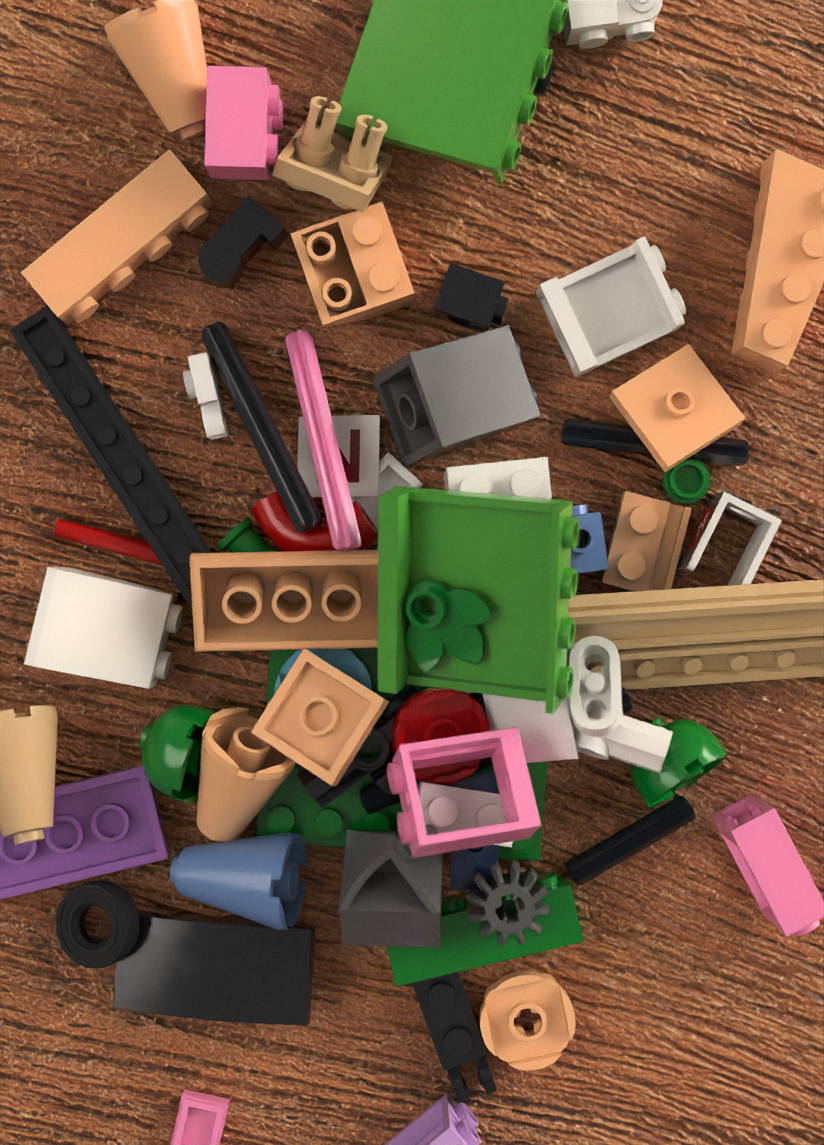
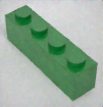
[386,872,584,987]

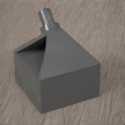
[339,824,443,948]

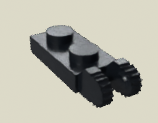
[412,972,497,1103]

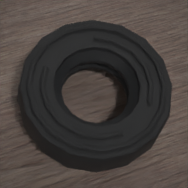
[55,881,140,968]

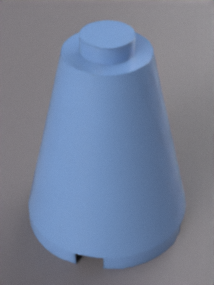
[170,832,307,930]

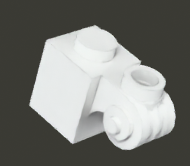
[563,0,663,49]

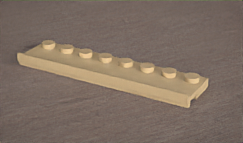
[566,580,824,690]

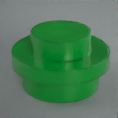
[662,458,710,504]

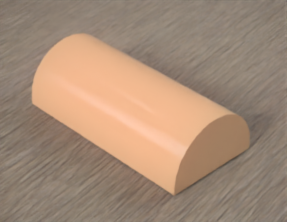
[189,550,378,652]

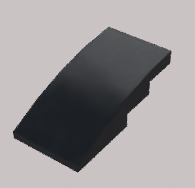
[114,910,315,1025]

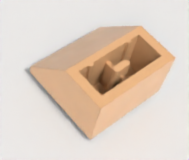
[290,201,415,327]

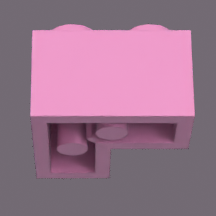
[204,66,283,180]

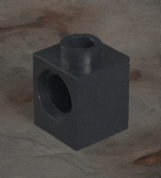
[433,263,509,333]

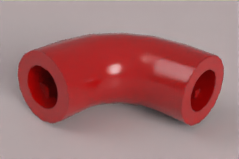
[252,491,378,552]

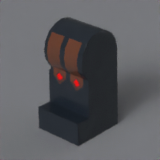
[198,195,287,288]

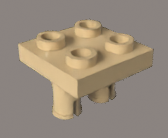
[272,96,393,212]

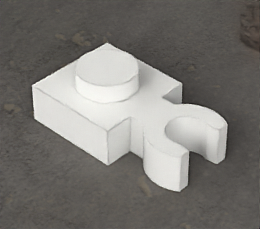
[183,352,229,440]

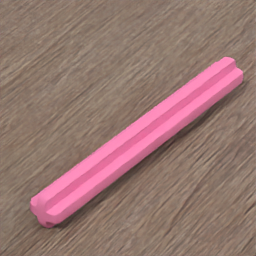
[285,330,362,551]

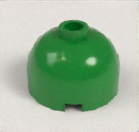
[140,704,217,804]
[629,718,728,808]

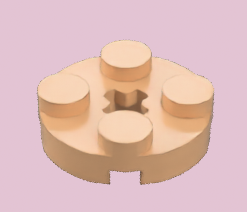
[479,970,576,1070]

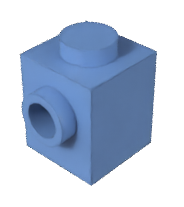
[570,504,609,574]

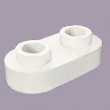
[569,636,622,737]

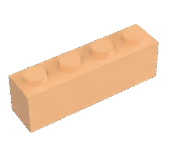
[21,149,213,325]

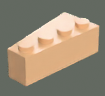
[731,149,824,373]

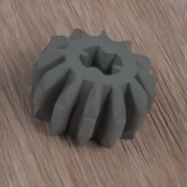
[466,860,550,947]

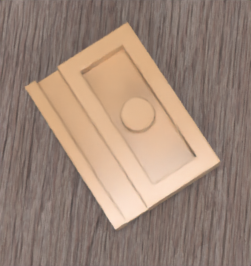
[599,491,692,592]

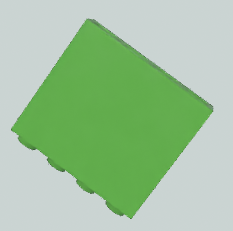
[335,0,568,184]
[378,486,580,714]

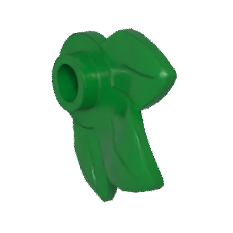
[405,580,492,672]

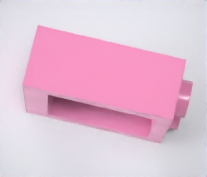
[387,727,541,858]
[711,794,824,937]

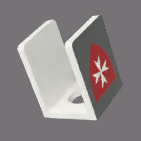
[677,492,782,586]

